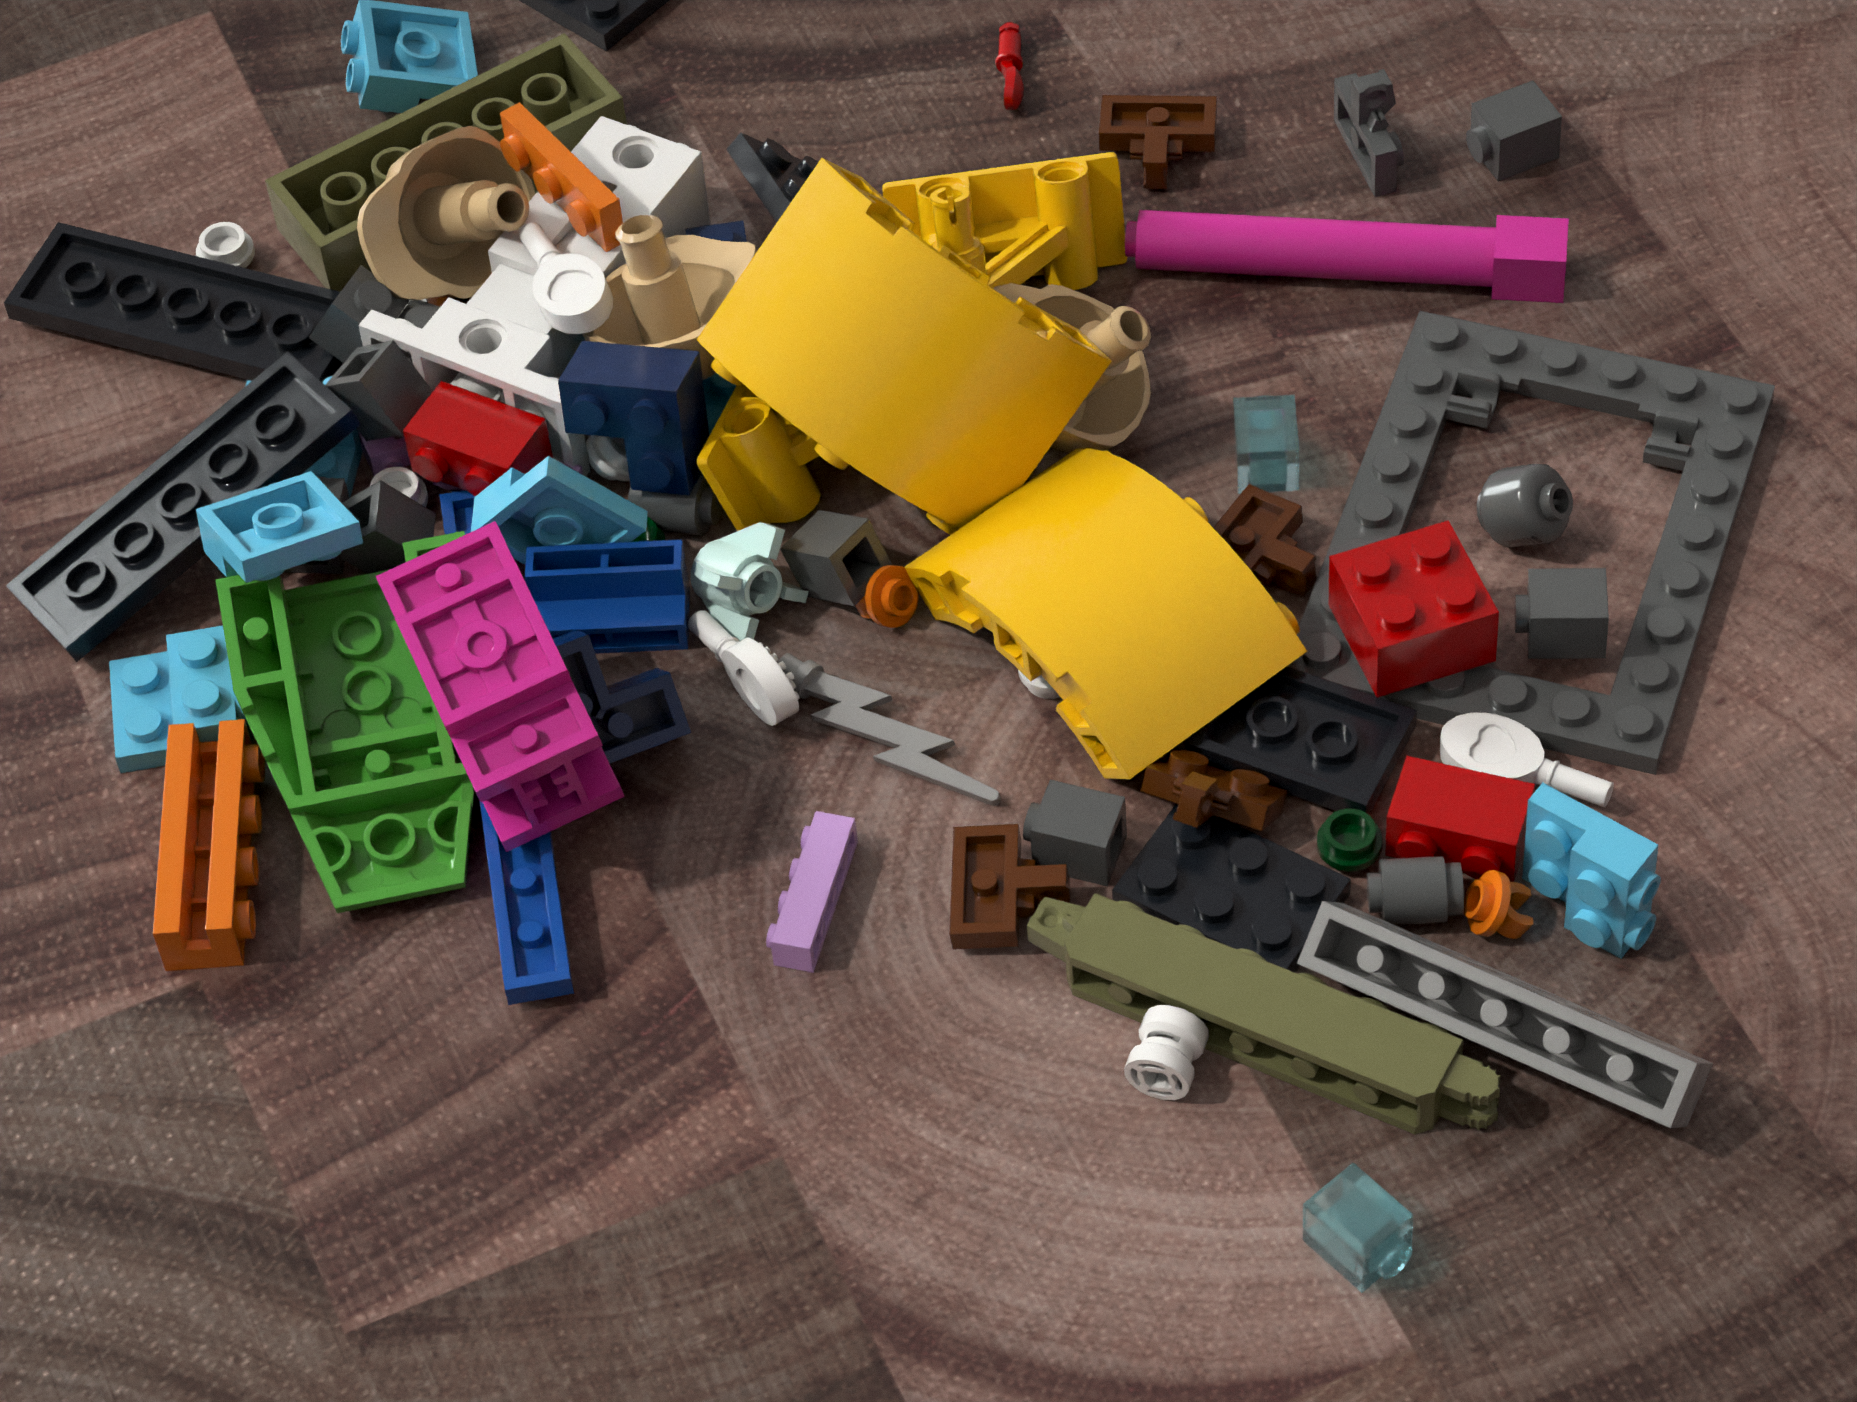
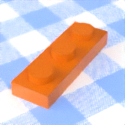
[500,102,623,252]

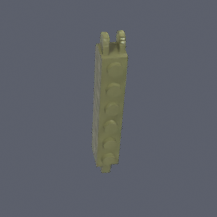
[1027,893,1500,1135]

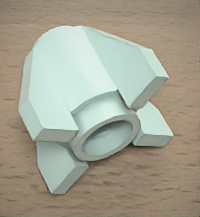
[691,522,809,641]

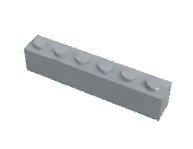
[1297,901,1713,1128]

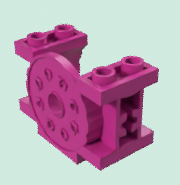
[376,521,625,852]

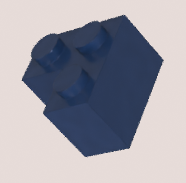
[558,341,709,495]
[553,630,691,764]

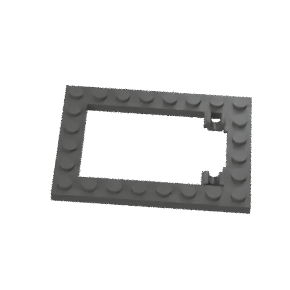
[1288,311,1775,775]

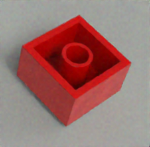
[1328,520,1499,698]

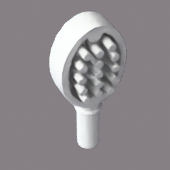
[519,223,613,334]
[688,610,800,726]
[1440,713,1614,807]

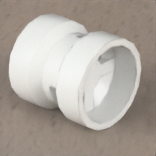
[1124,1005,1209,1100]

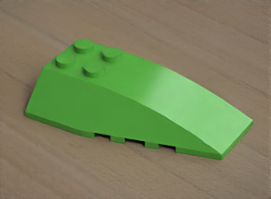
[215,531,474,913]

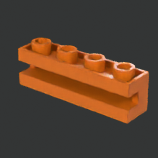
[153,719,265,971]

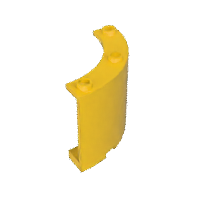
[697,158,1112,535]
[905,448,1307,779]

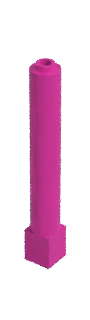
[1125,210,1569,303]

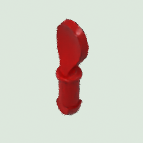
[995,22,1024,110]

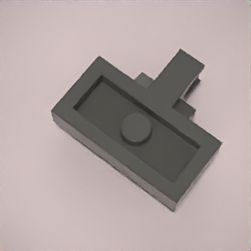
[1334,69,1404,197]

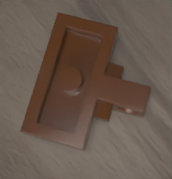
[1099,95,1217,189]
[1213,484,1317,596]
[1141,750,1287,831]
[949,824,1070,950]

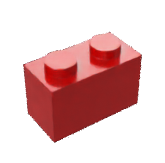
[403,381,553,496]
[1385,756,1535,882]

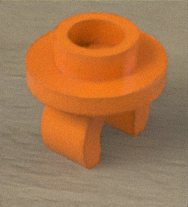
[855,565,919,628]
[1464,870,1534,939]

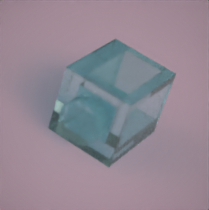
[1233,395,1299,494]
[1303,1163,1413,1293]

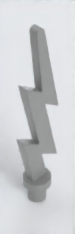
[777,653,1001,806]

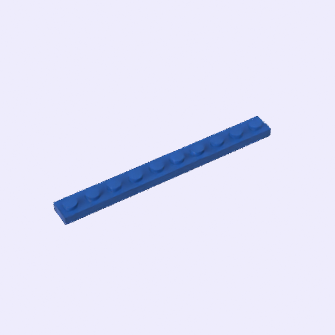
[439,490,574,1005]

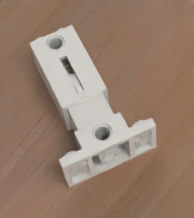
[358,116,711,476]

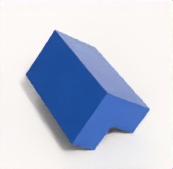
[525,539,690,654]

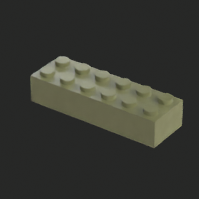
[265,33,627,292]

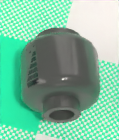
[1476,464,1573,548]

